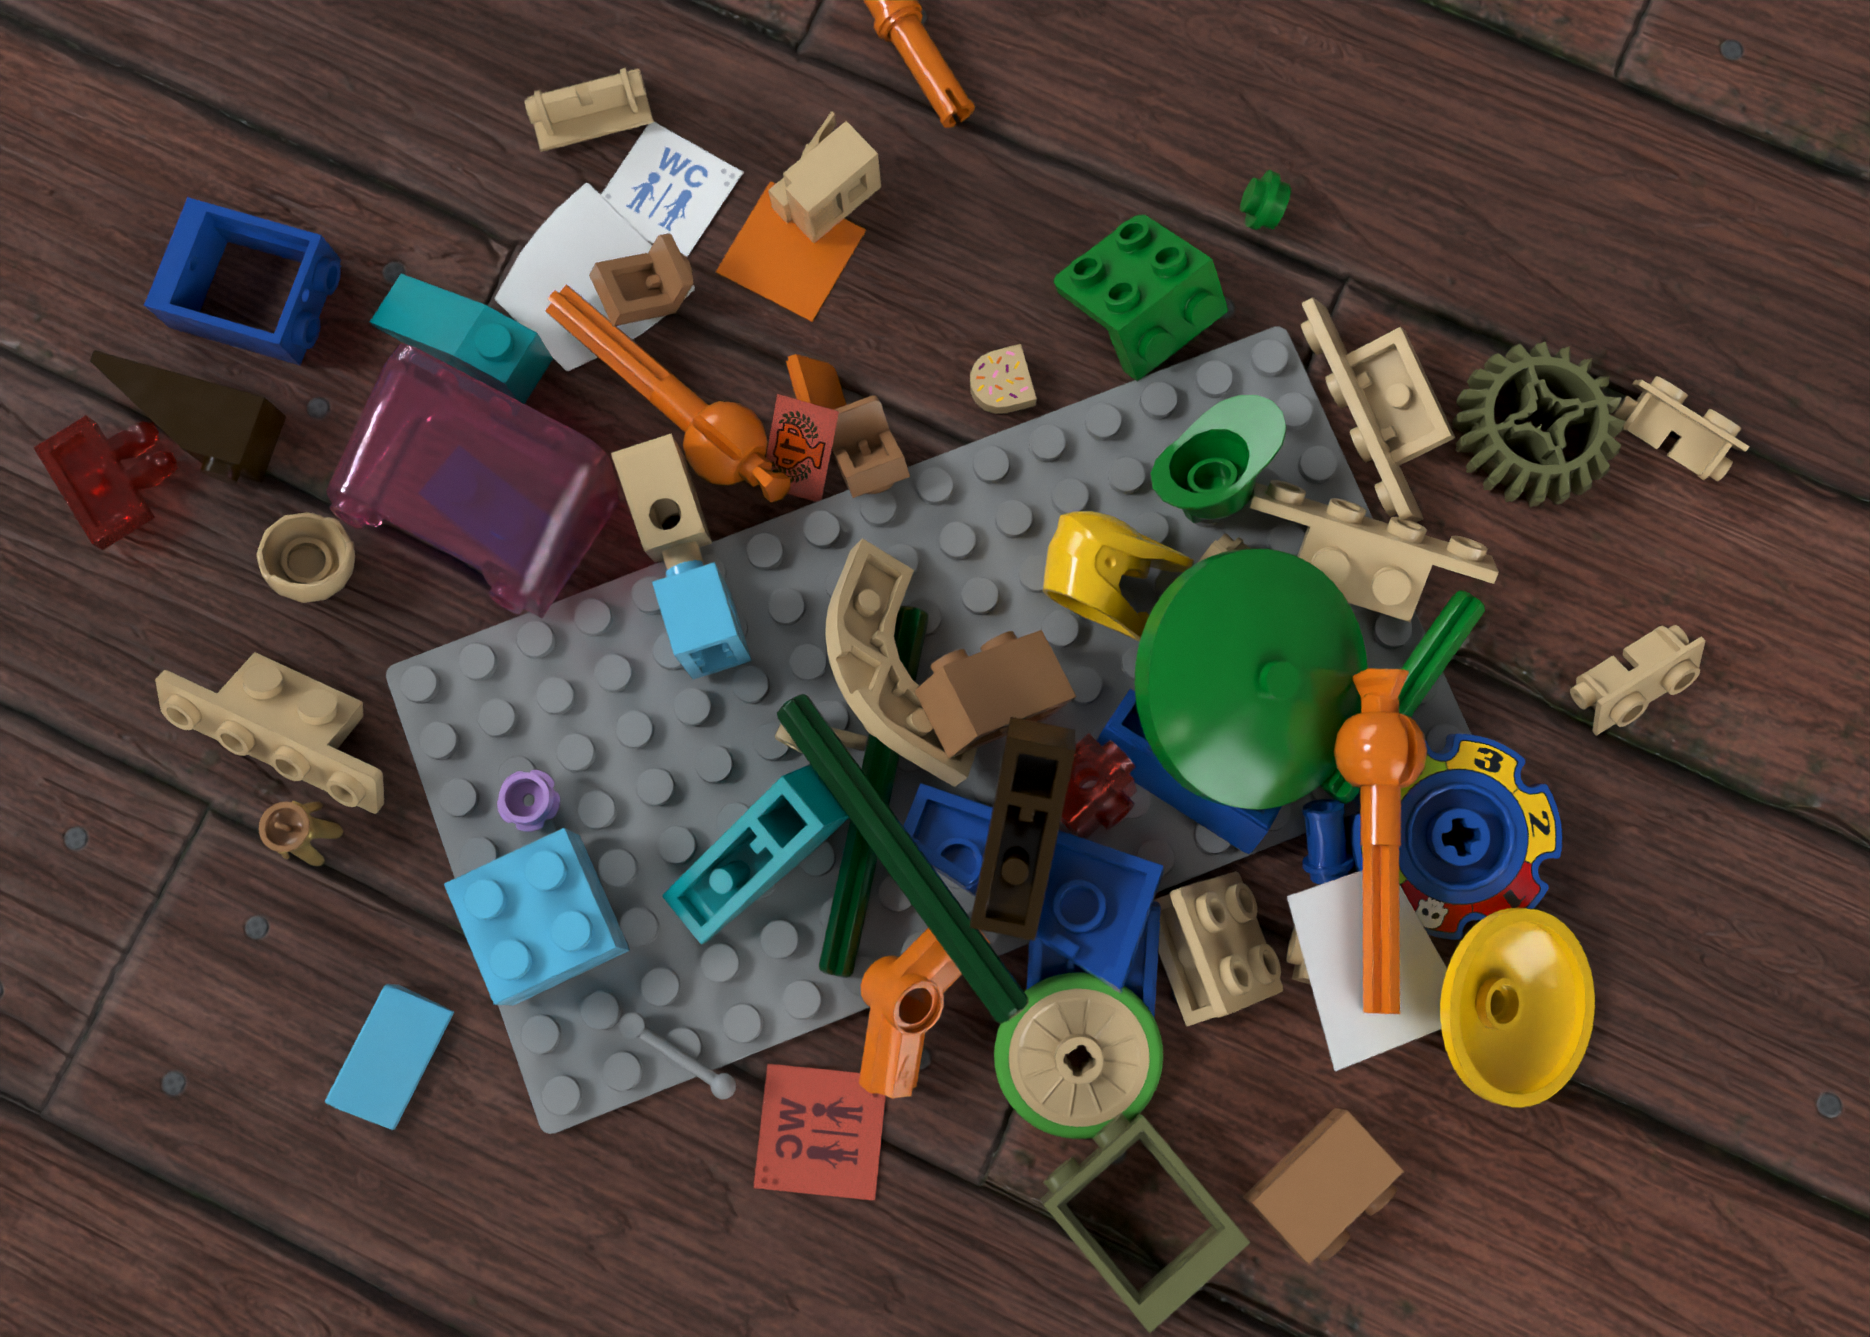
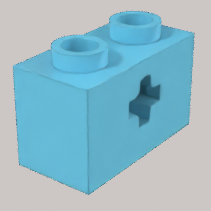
[652,560,752,680]

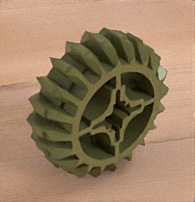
[1452,341,1626,507]

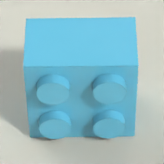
[444,828,630,1006]

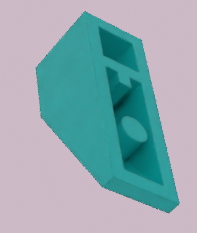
[370,273,553,408]
[662,764,849,945]

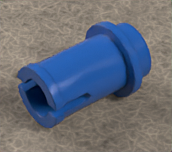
[1302,799,1354,885]

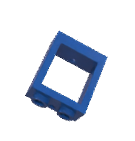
[144,197,341,366]

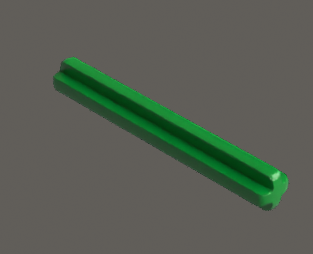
[1321,590,1485,804]

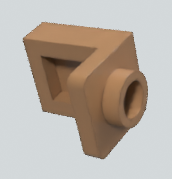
[589,233,693,327]
[832,395,910,498]

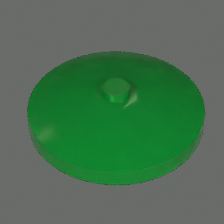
[1135,549,1368,810]

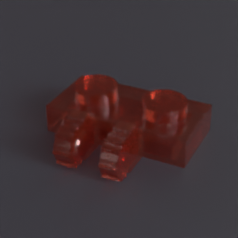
[33,415,178,550]

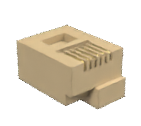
[768,111,881,243]

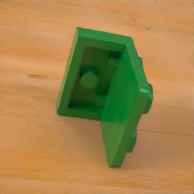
[1054,214,1229,382]

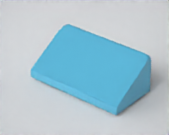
[325,984,454,1130]

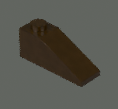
[90,350,286,484]
[969,717,1075,941]

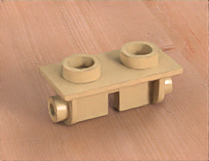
[524,68,654,152]
[1612,376,1750,482]
[1570,625,1706,736]

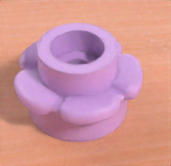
[497,770,560,832]

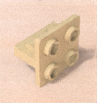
[1154,872,1283,1027]

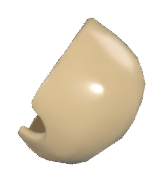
[256,512,355,603]

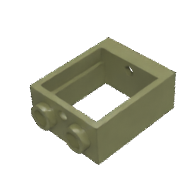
[1041,1113,1251,1333]

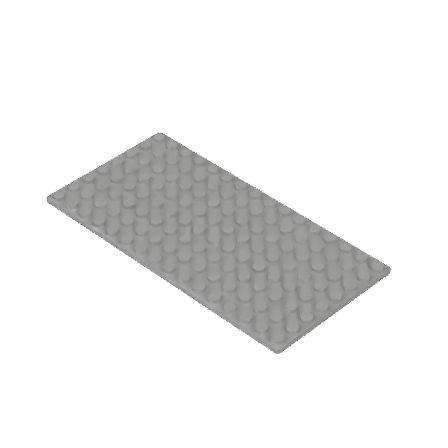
[386,326,1472,1134]

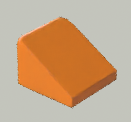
[786,354,847,410]

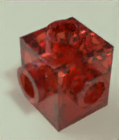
[1060,733,1137,839]

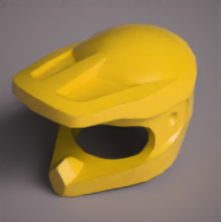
[1043,511,1194,642]

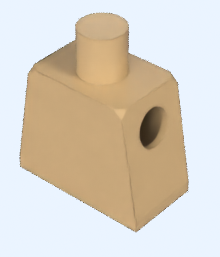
[611,433,712,570]

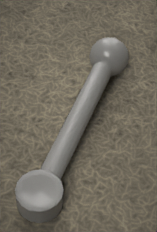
[619,1013,736,1099]

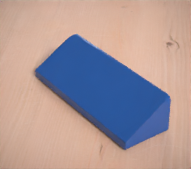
[1091,688,1282,854]

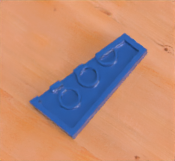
[903,783,1164,994]

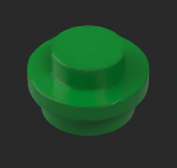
[1240,170,1291,230]

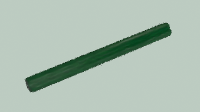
[819,606,929,978]
[777,694,1029,1024]

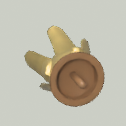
[259,801,344,866]

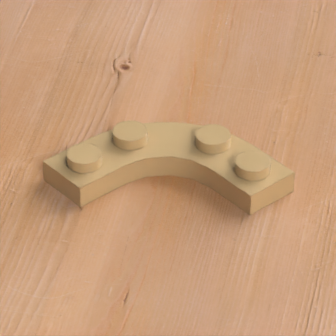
[825,538,977,787]

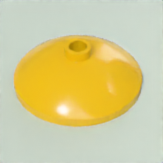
[1440,908,1595,1108]

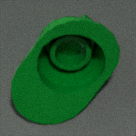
[1150,394,1287,524]

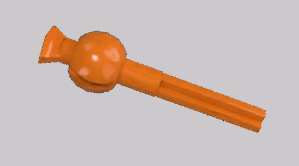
[545,285,791,502]
[1334,668,1428,1014]

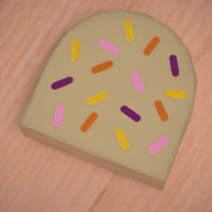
[970,344,1037,414]

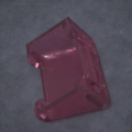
[326,344,620,618]

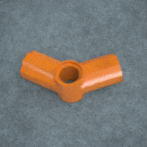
[859,928,990,1099]

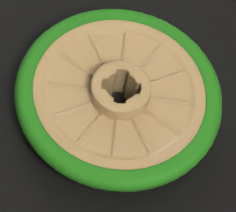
[994,972,1163,1139]

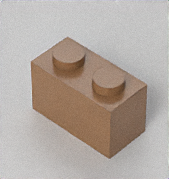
[915,630,1077,759]
[1243,1108,1404,1265]

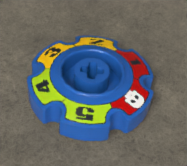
[1348,734,1562,940]

